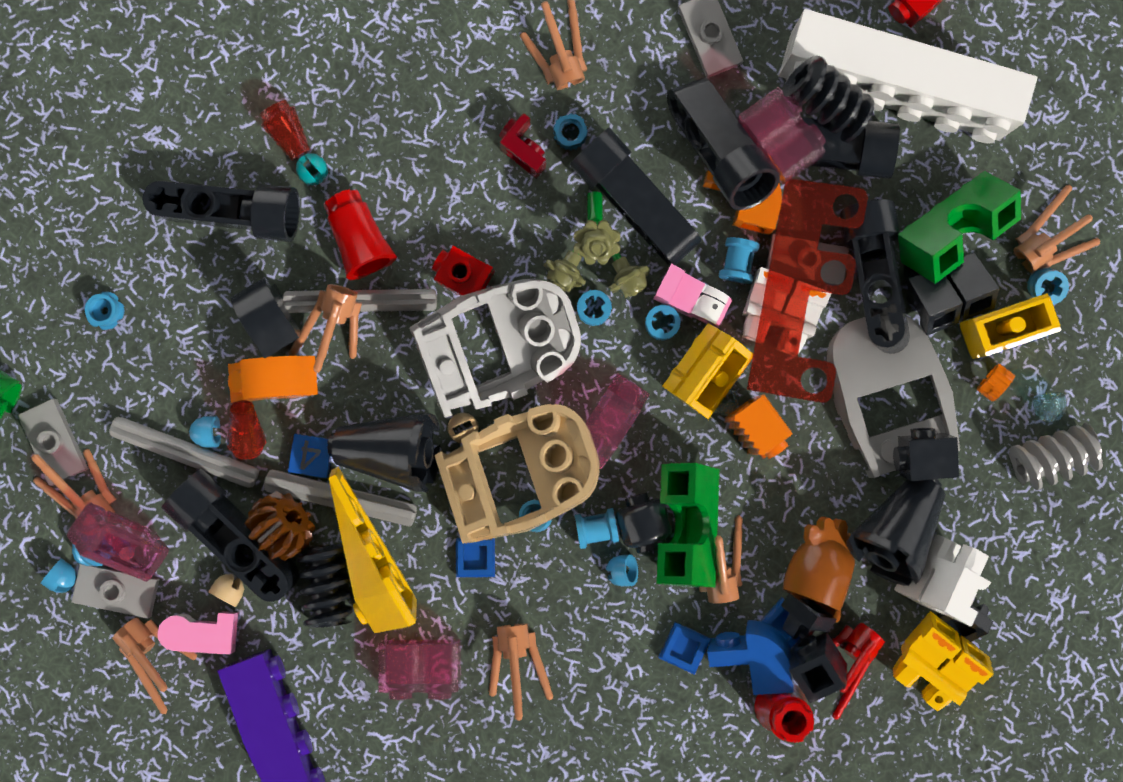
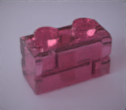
[67,502,169,582]

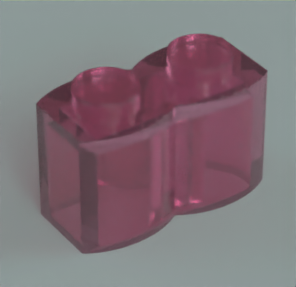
[738,87,826,185]
[379,640,461,700]

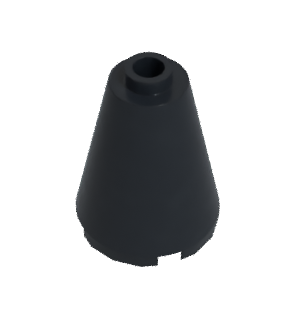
[327,413,440,492]
[846,479,946,586]

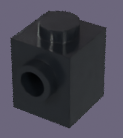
[893,428,959,481]
[789,632,847,703]

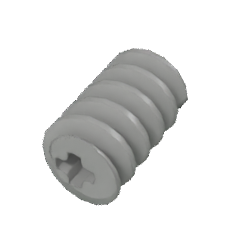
[1009,422,1103,490]

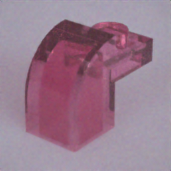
[585,373,650,469]

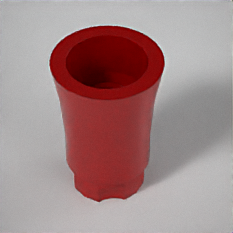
[323,189,397,280]
[754,684,814,743]

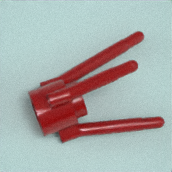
[832,623,885,720]

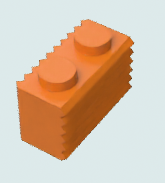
[724,394,793,459]

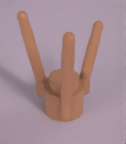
[520,0,587,90]
[1014,185,1100,273]
[288,284,362,373]
[31,449,117,531]
[674,516,743,604]
[112,617,197,714]
[489,623,553,721]

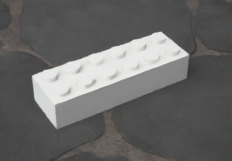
[779,9,1037,143]

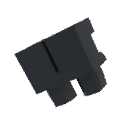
[904,253,1000,336]

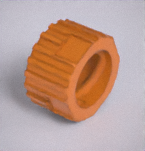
[977,364,1015,402]

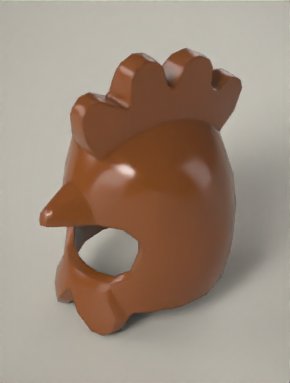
[782,516,855,623]

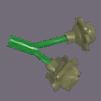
[543,191,650,298]

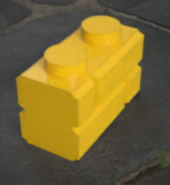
[960,293,1061,359]
[662,323,755,419]

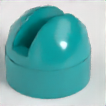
[296,153,328,185]

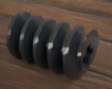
[783,55,874,143]
[297,543,353,628]

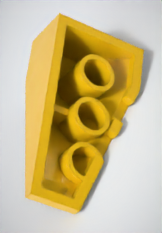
[329,466,417,633]

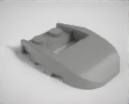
[409,279,581,418]
[827,316,960,478]

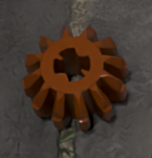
[244,491,316,561]

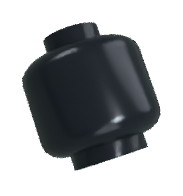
[616,492,672,553]

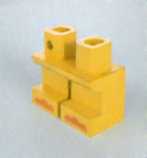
[893,611,994,711]

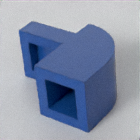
[707,620,794,695]

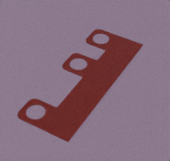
[747,178,868,403]

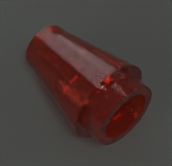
[259,100,311,161]
[227,400,266,460]

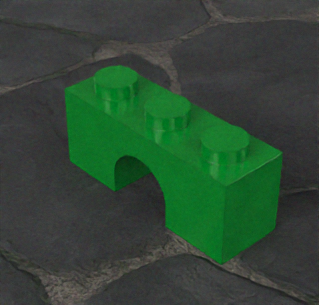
[898,171,1021,284]
[657,463,720,588]

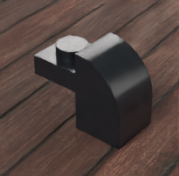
[231,277,300,358]

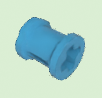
[718,237,760,284]
[574,508,619,549]

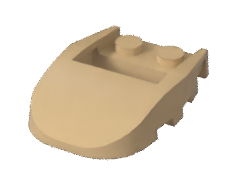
[435,404,599,544]

